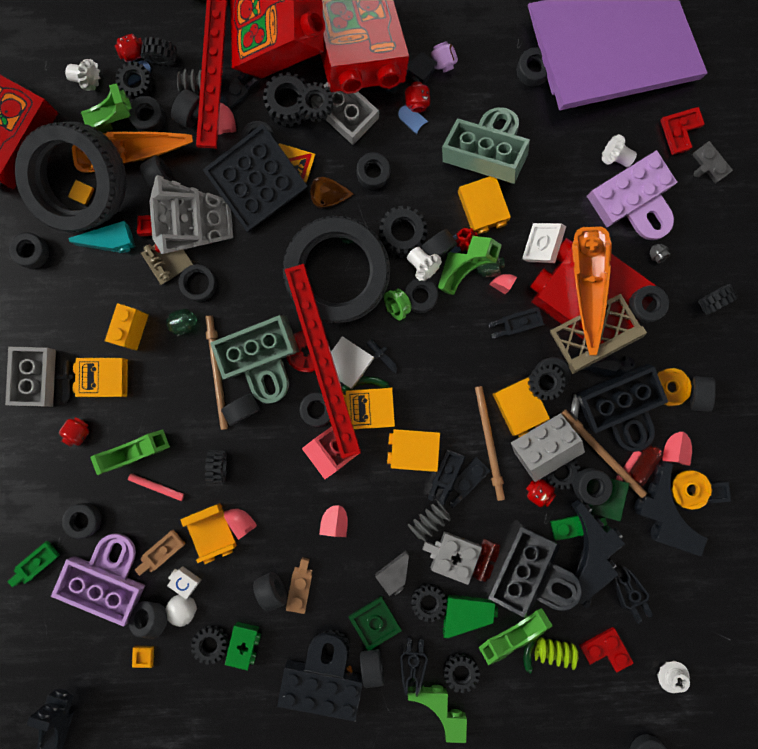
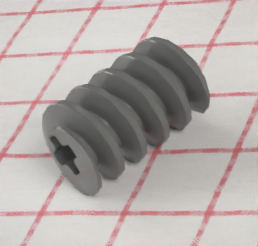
[177,69,202,94]
[408,500,451,542]

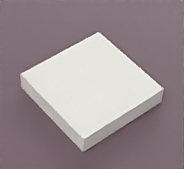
[522,223,566,263]
[331,336,374,389]

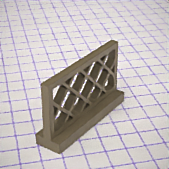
[550,294,647,374]

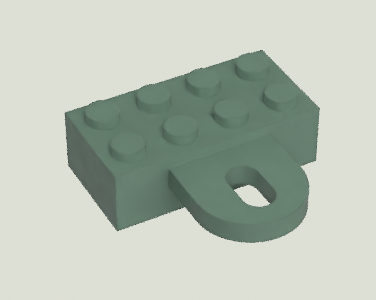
[442,108,530,184]
[210,315,300,403]

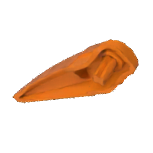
[72,132,193,173]
[572,227,612,355]

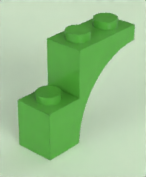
[81,83,132,133]
[438,236,502,295]
[90,429,170,475]
[479,608,552,665]
[408,684,467,743]

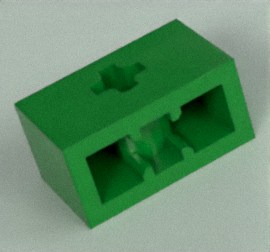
[225,622,261,670]

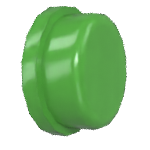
[384,289,411,320]

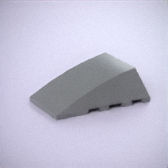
[150,175,233,254]

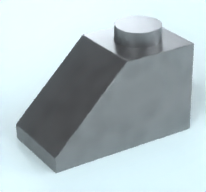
[375,551,409,596]

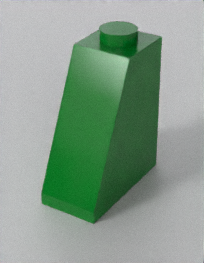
[443,594,498,638]

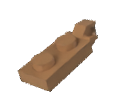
[135,529,186,576]
[286,558,312,614]

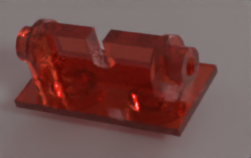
[629,445,664,486]
[472,539,500,582]

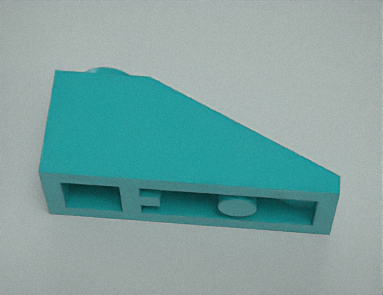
[69,221,136,253]

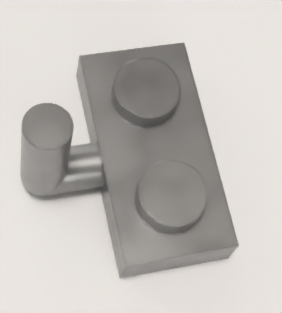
[692,141,733,183]

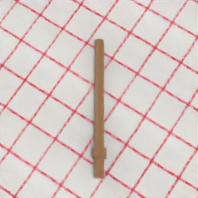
[205,316,228,430]
[475,386,505,501]
[561,409,647,498]

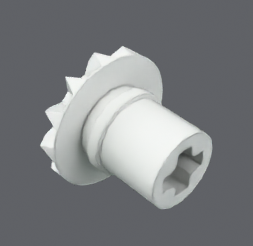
[65,59,101,91]
[602,134,637,167]
[407,247,442,281]
[657,660,690,693]

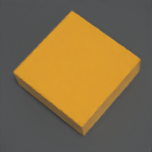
[68,180,95,206]
[132,646,154,668]

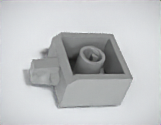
[422,531,482,585]

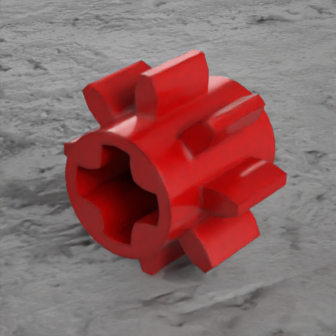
[455,228,479,252]

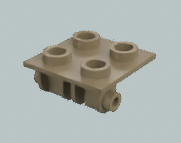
[141,244,193,285]

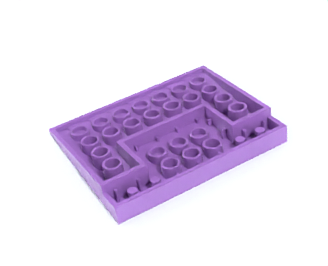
[528,0,707,110]

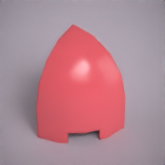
[218,103,237,135]
[489,274,517,294]
[662,432,692,466]
[320,505,348,537]
[224,509,257,540]

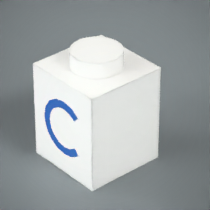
[167,567,201,599]

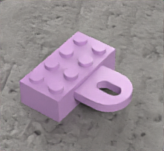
[587,150,677,240]
[51,533,145,627]

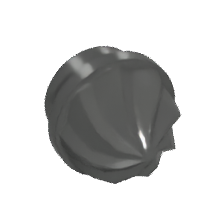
[650,244,670,264]

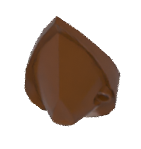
[310,177,354,209]

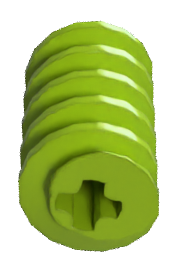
[535,637,578,670]

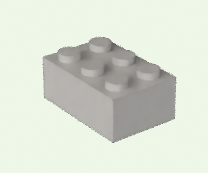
[311,82,379,145]
[5,347,56,407]
[511,413,585,482]

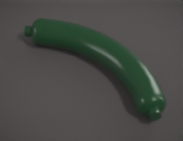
[342,376,389,393]
[523,632,545,674]

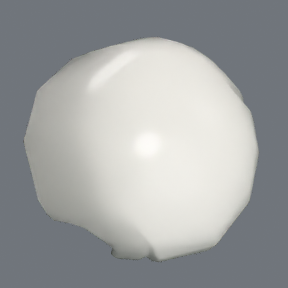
[165,595,197,627]

